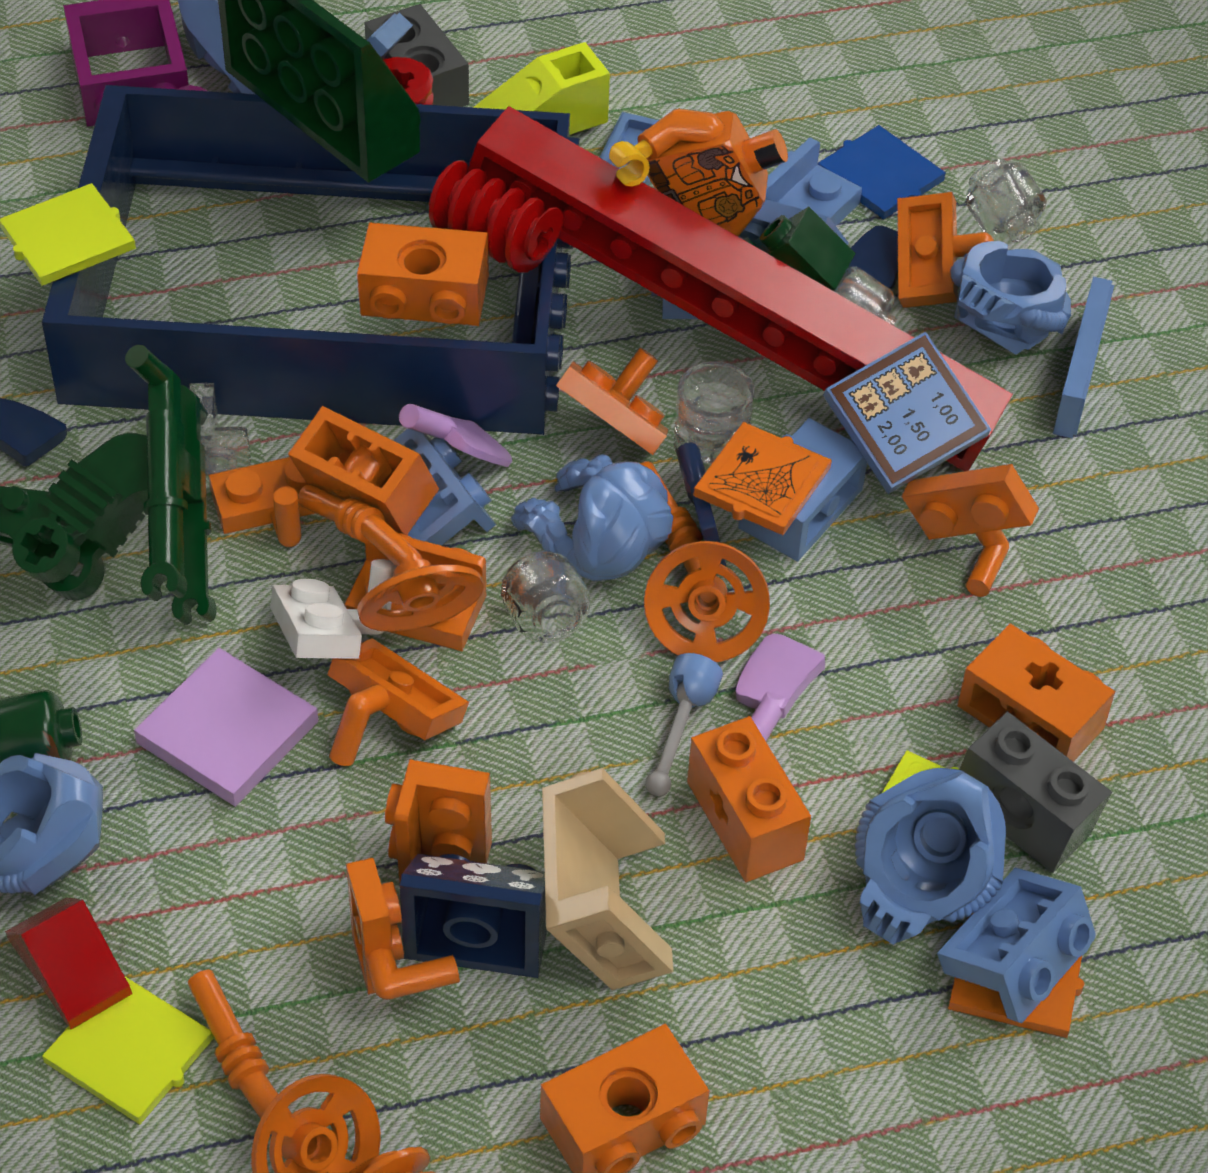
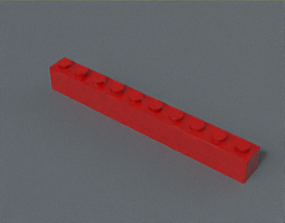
[468,106,1013,471]

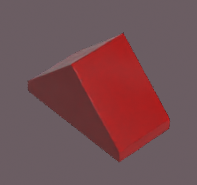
[5,898,132,1029]

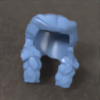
[511,454,673,581]

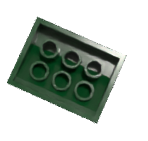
[218,0,421,183]

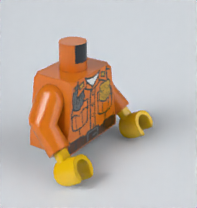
[609,108,788,236]

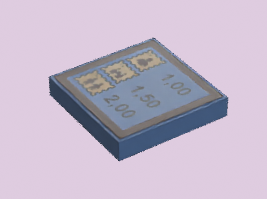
[823,332,991,494]

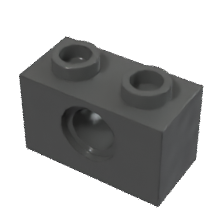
[959,711,1112,873]

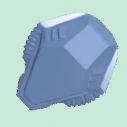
[950,241,1071,355]
[0,753,103,896]
[855,768,1006,945]

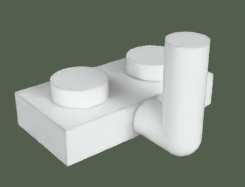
[270,559,396,659]

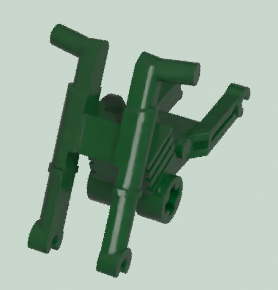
[0,345,217,625]

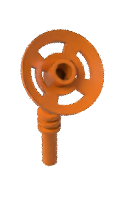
[640,461,770,662]
[298,484,484,632]
[188,969,381,1173]

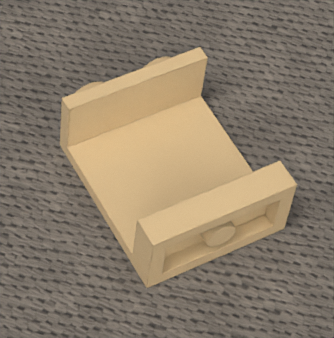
[542,768,674,990]

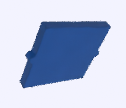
[818,125,946,220]

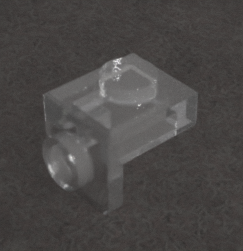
[190,383,251,476]

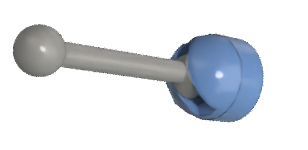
[645,653,723,797]

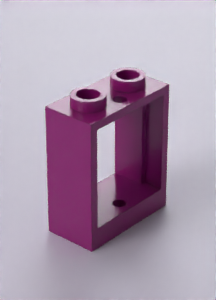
[63,0,189,127]

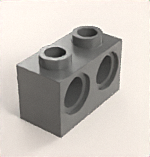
[364,4,469,107]

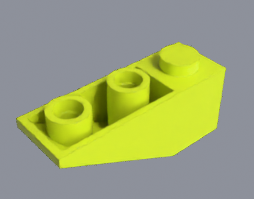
[473,42,610,135]

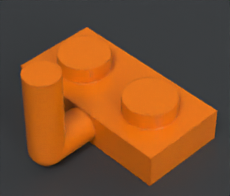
[897,192,994,308]
[556,348,668,455]
[208,457,316,547]
[901,464,1039,597]
[327,638,469,766]
[346,858,460,1000]

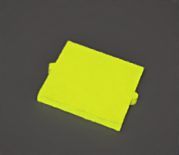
[0,183,136,286]
[42,977,214,1125]

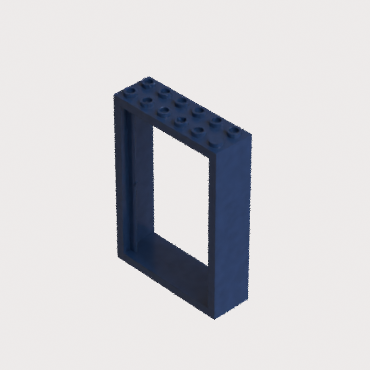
[42,85,580,435]

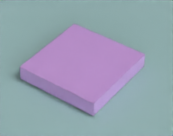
[134,648,318,807]

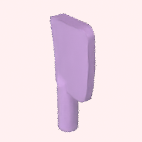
[399,404,512,467]
[735,634,825,741]

